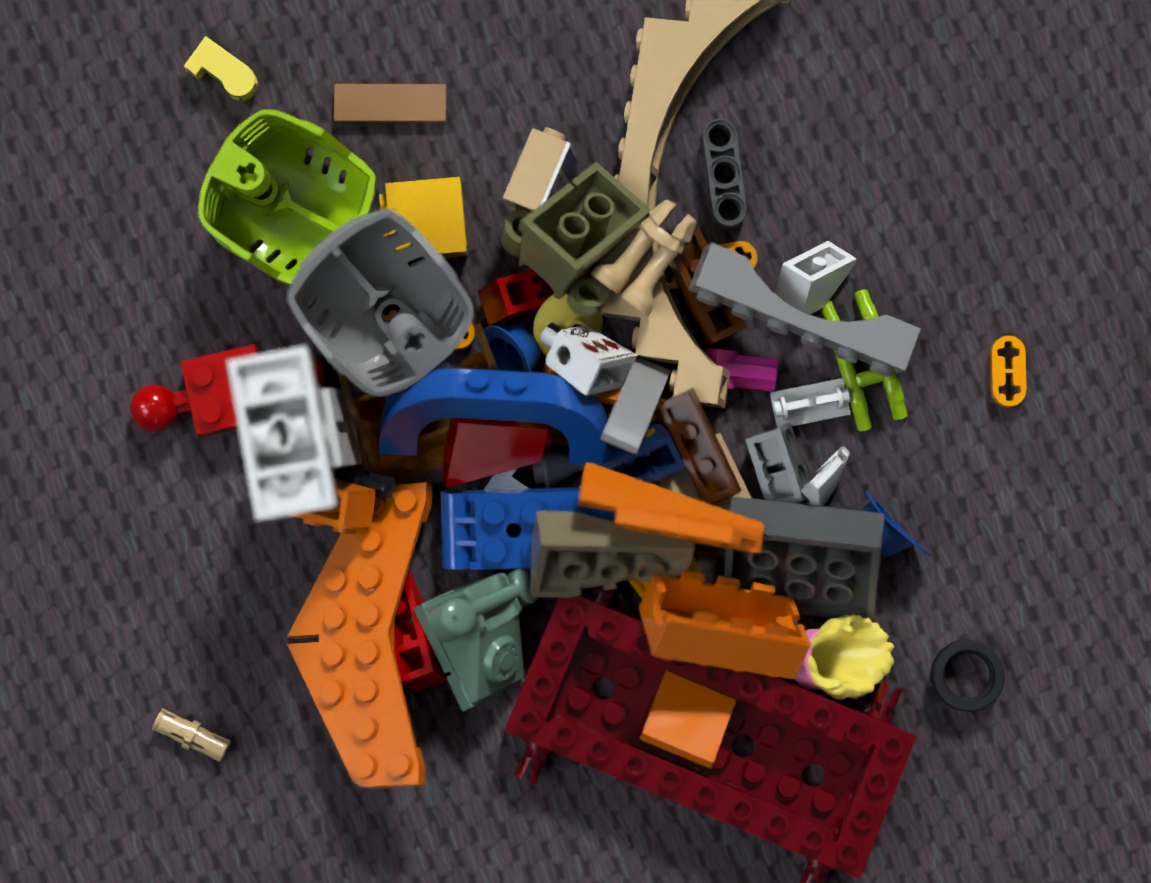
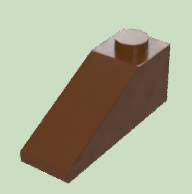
[670,225,747,350]

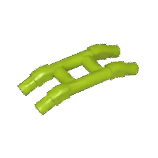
[819,289,908,431]

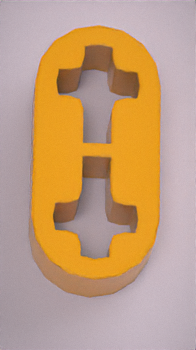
[990,335,1027,407]

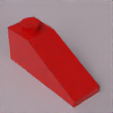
[477,270,596,326]
[394,567,449,692]

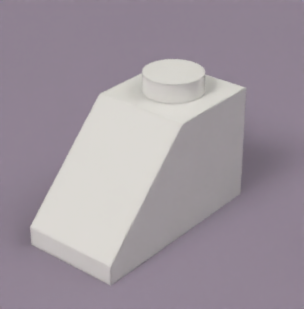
[774,241,857,315]

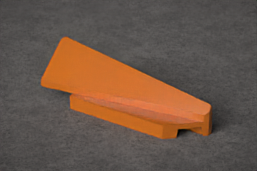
[577,463,764,554]

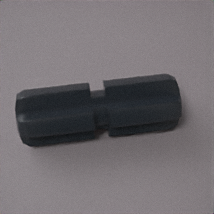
[339,466,398,499]

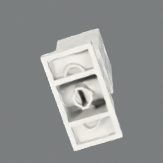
[227,346,362,520]

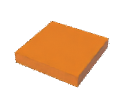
[639,671,736,768]

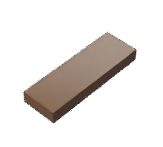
[334,84,447,123]

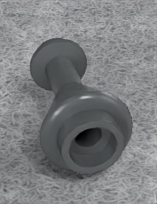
[533,447,603,488]

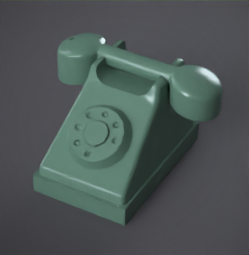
[413,568,539,711]

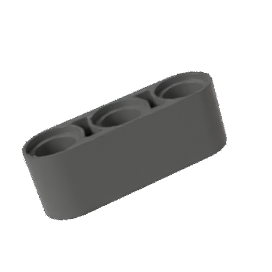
[702,118,747,230]

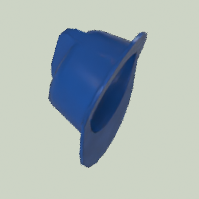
[482,323,541,373]
[862,491,931,557]

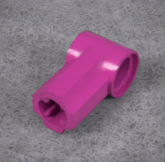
[704,349,778,392]

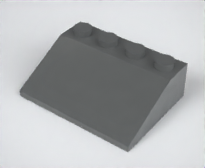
[724,497,885,623]

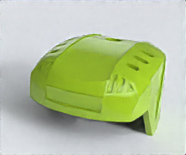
[198,109,377,286]

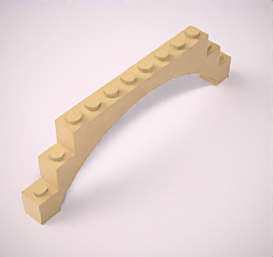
[599,0,789,409]

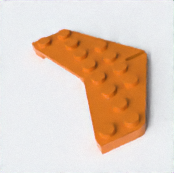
[287,482,432,789]

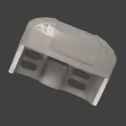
[286,208,474,396]

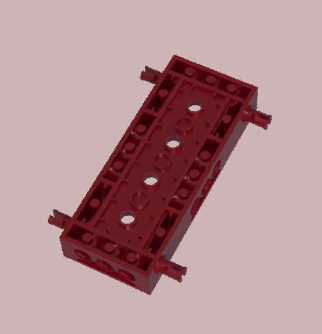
[504,582,917,883]

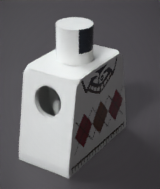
[541,323,637,396]

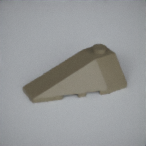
[530,511,694,597]

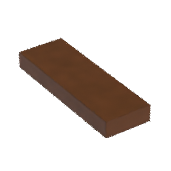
[657,388,742,505]

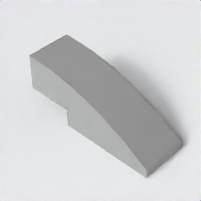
[600,356,671,454]

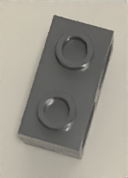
[745,423,810,503]

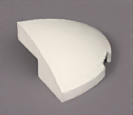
[801,446,850,507]

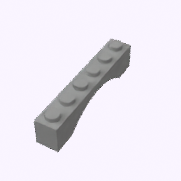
[688,243,920,377]

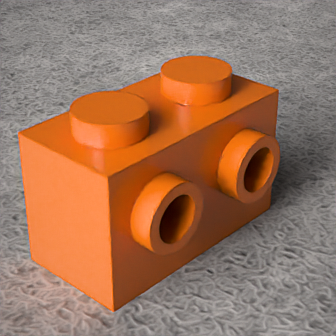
[289,479,376,534]

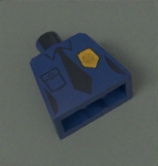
[602,421,685,483]

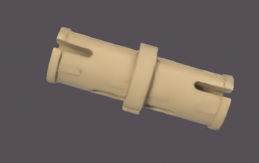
[152,708,231,762]

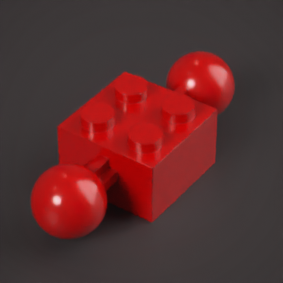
[130,344,325,438]

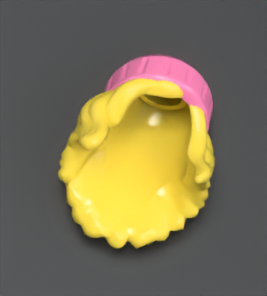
[794,614,894,699]

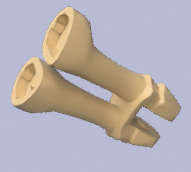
[591,199,697,316]

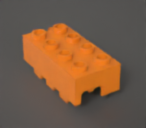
[639,570,811,679]

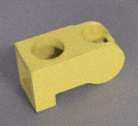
[184,36,258,101]

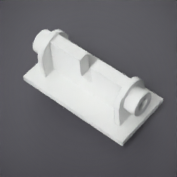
[770,378,851,427]

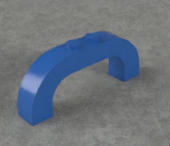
[379,369,608,465]

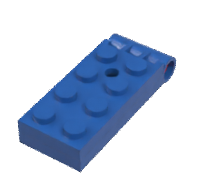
[440,487,615,570]

